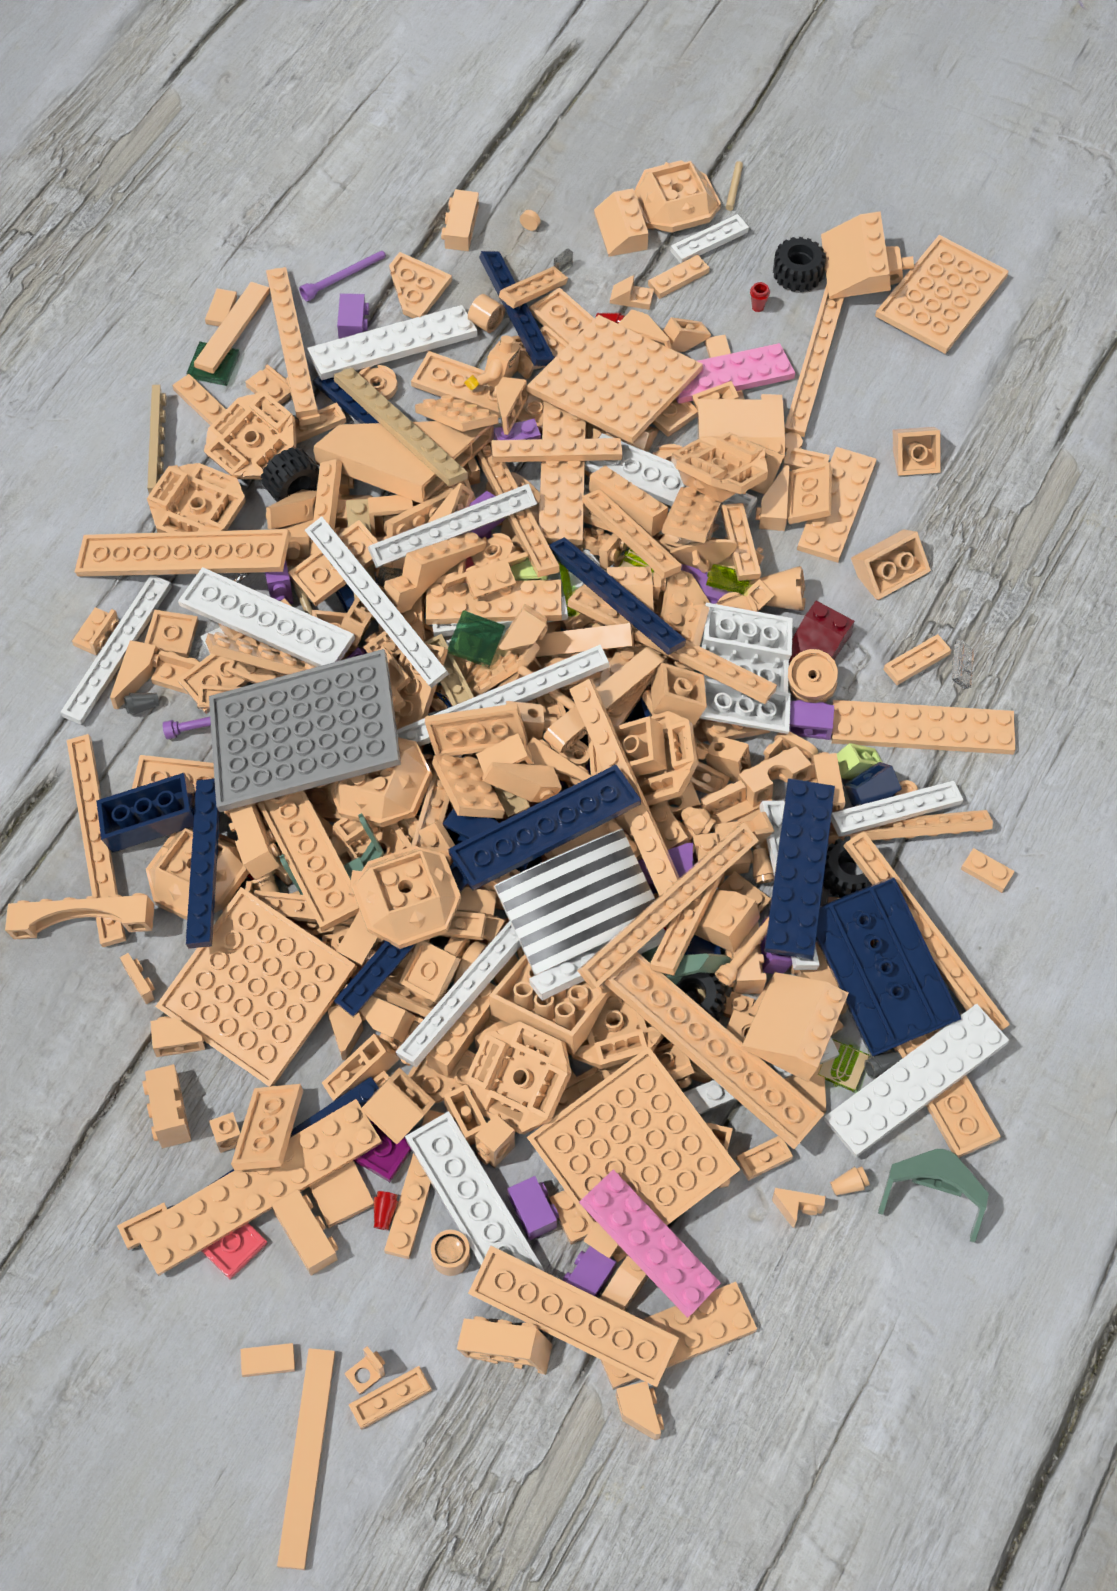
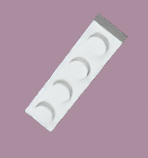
[670,214,749,263]

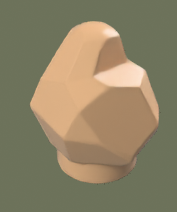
[681,807,715,835]

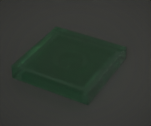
[186,341,240,386]
[447,610,505,668]

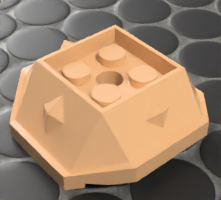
[634,160,721,232]
[204,390,296,480]
[671,432,768,502]
[147,463,246,533]
[635,711,698,806]
[331,737,433,827]
[331,817,418,865]
[146,828,250,920]
[352,846,461,949]
[572,980,664,1069]
[465,1022,571,1135]

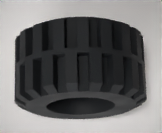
[773,237,826,292]
[261,447,319,502]
[823,836,872,898]
[676,972,726,1022]

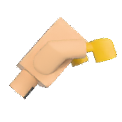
[464,335,521,390]

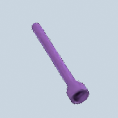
[299,251,386,302]
[163,717,211,740]

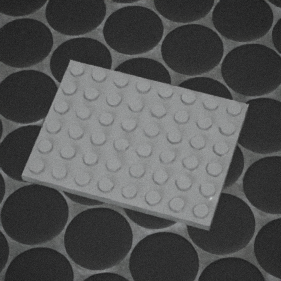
[209,649,401,812]

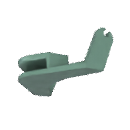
[279,813,384,895]
[640,946,732,985]
[878,1149,989,1243]

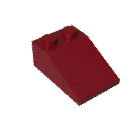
[789,600,855,679]

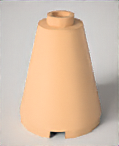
[745,566,806,611]

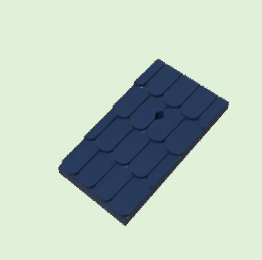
[816,877,961,1056]

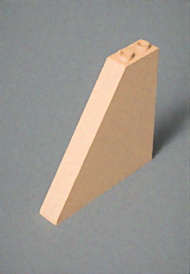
[314,421,494,503]

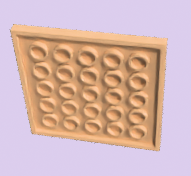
[527,315,703,443]
[155,887,358,1087]
[527,1047,740,1263]

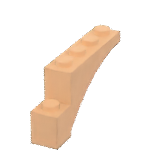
[383,532,486,613]

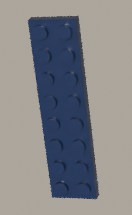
[448,764,641,891]
[764,778,835,960]

